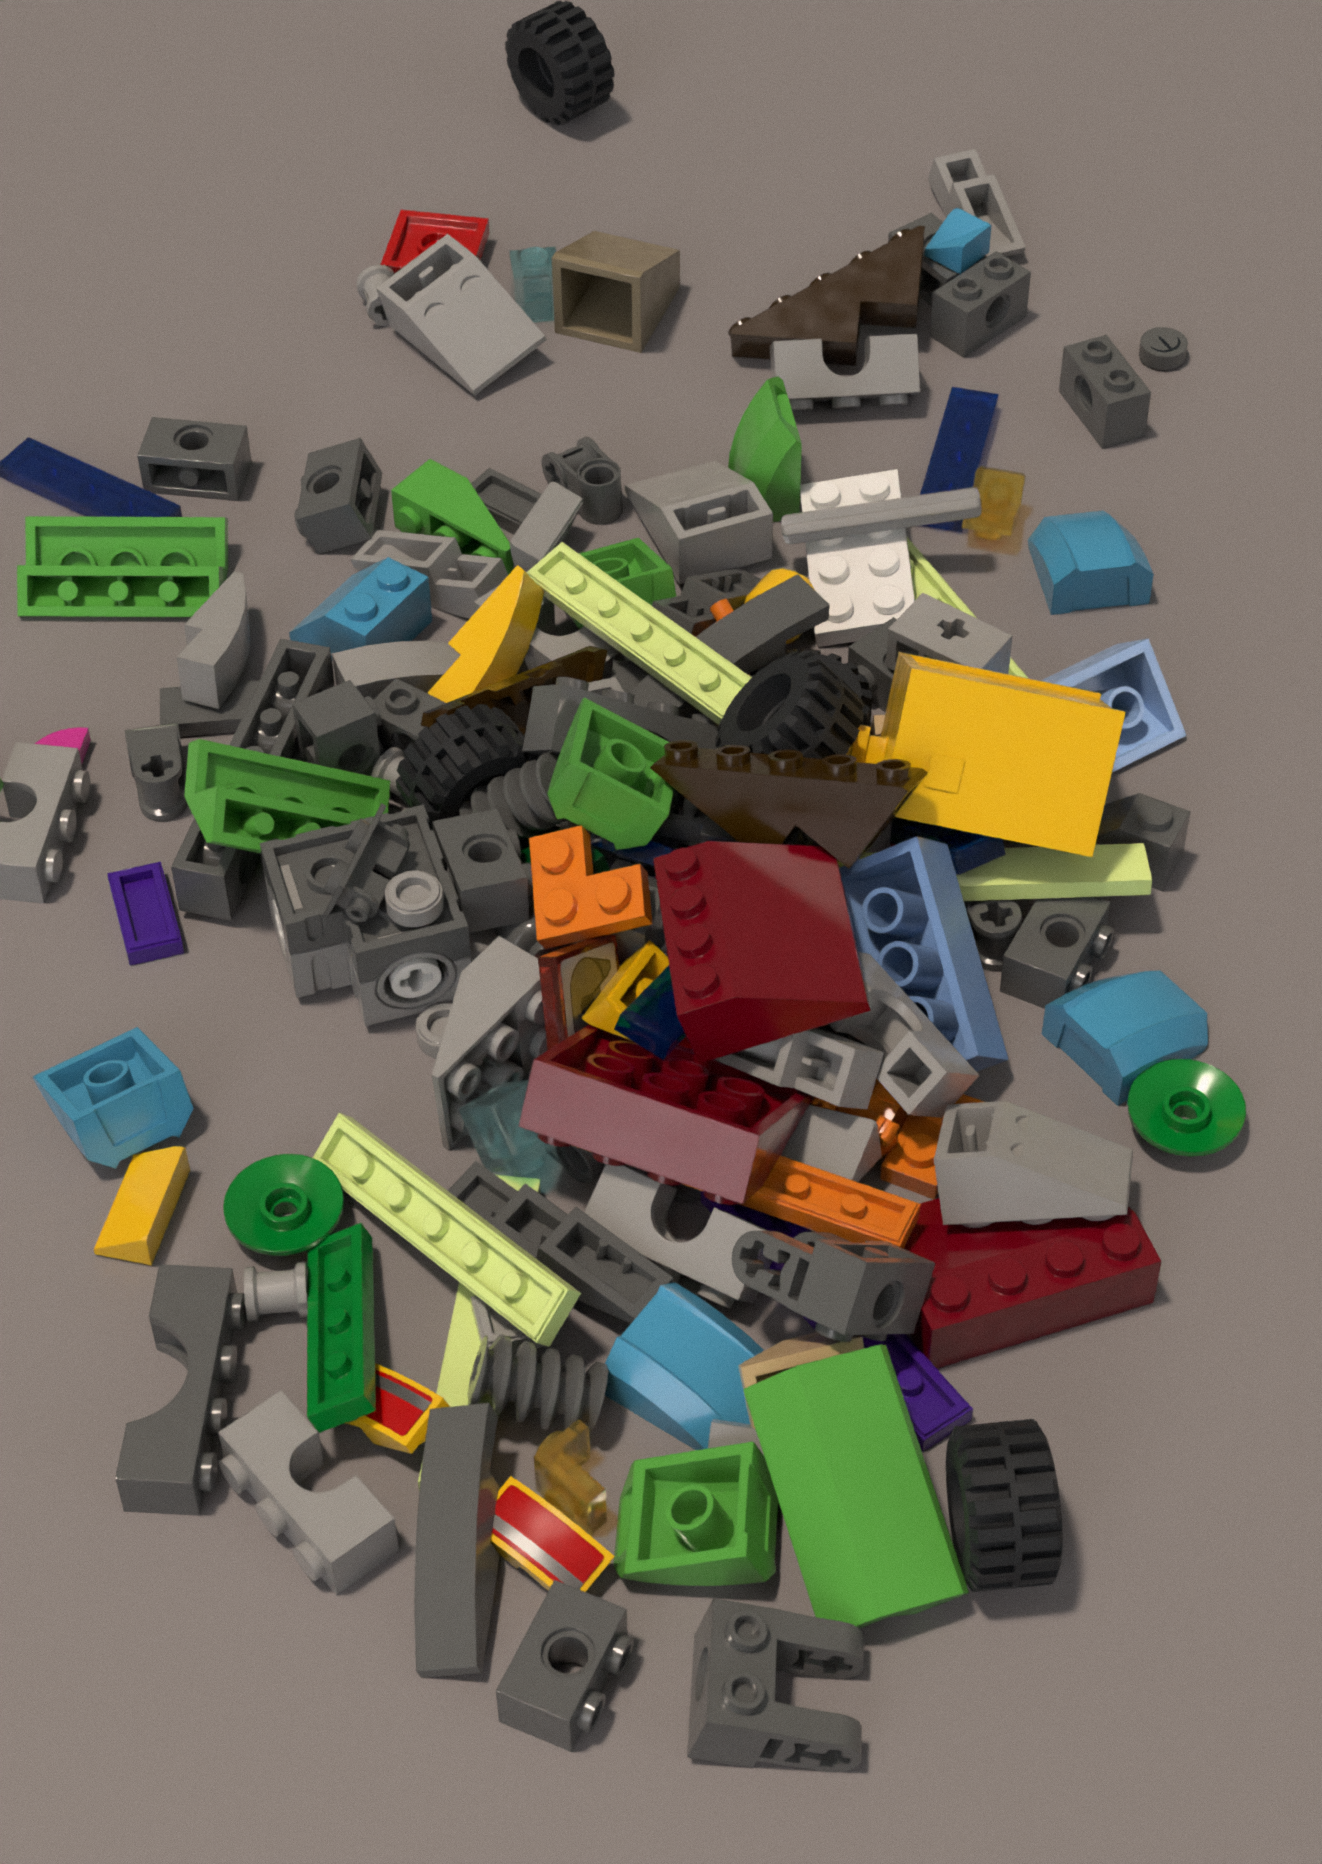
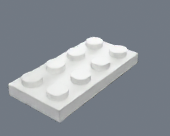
[800,469,915,647]

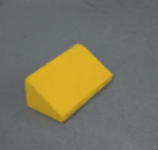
[582,940,675,1045]
[94,1146,190,1265]

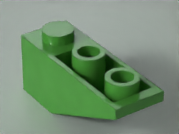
[391,459,514,575]

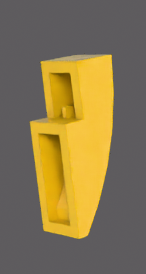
[427,565,544,703]

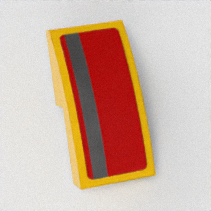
[345,1363,450,1454]
[490,1476,615,1592]

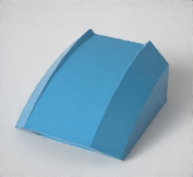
[1028,511,1154,615]
[1042,970,1208,1106]
[33,1027,194,1169]
[605,1282,765,1450]

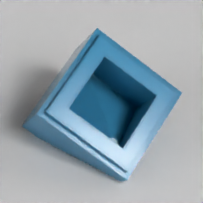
[924,208,992,274]

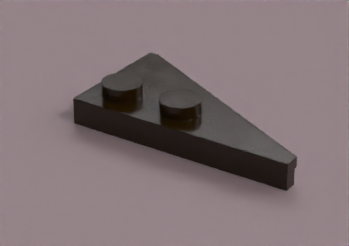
[421,646,608,736]

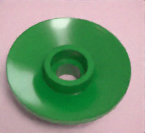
[1127,1059,1246,1157]
[223,1154,344,1256]

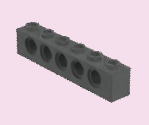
[171,638,335,921]

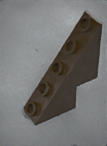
[728,226,925,366]
[650,740,928,869]

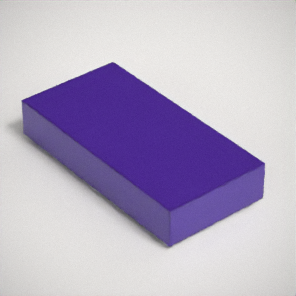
[107,861,184,966]

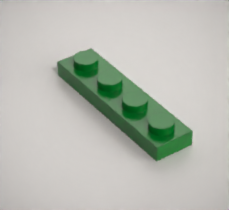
[307,1223,376,1433]

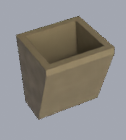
[552,231,680,353]

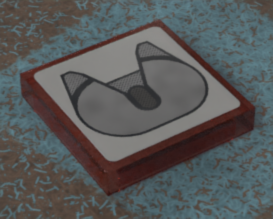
[538,935,619,1050]

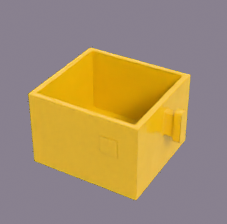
[850,652,1126,857]

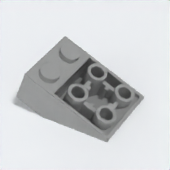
[376,234,546,395]
[625,461,773,584]
[432,936,560,1151]
[934,1101,1133,1228]

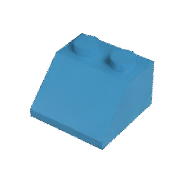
[289,557,432,658]

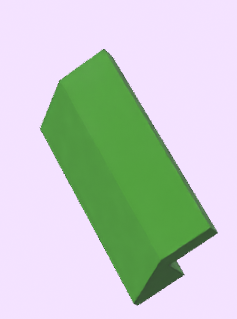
[17,516,228,617]
[184,739,390,853]
[743,1344,969,1629]

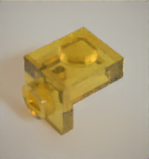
[962,466,1026,540]
[534,1420,607,1536]

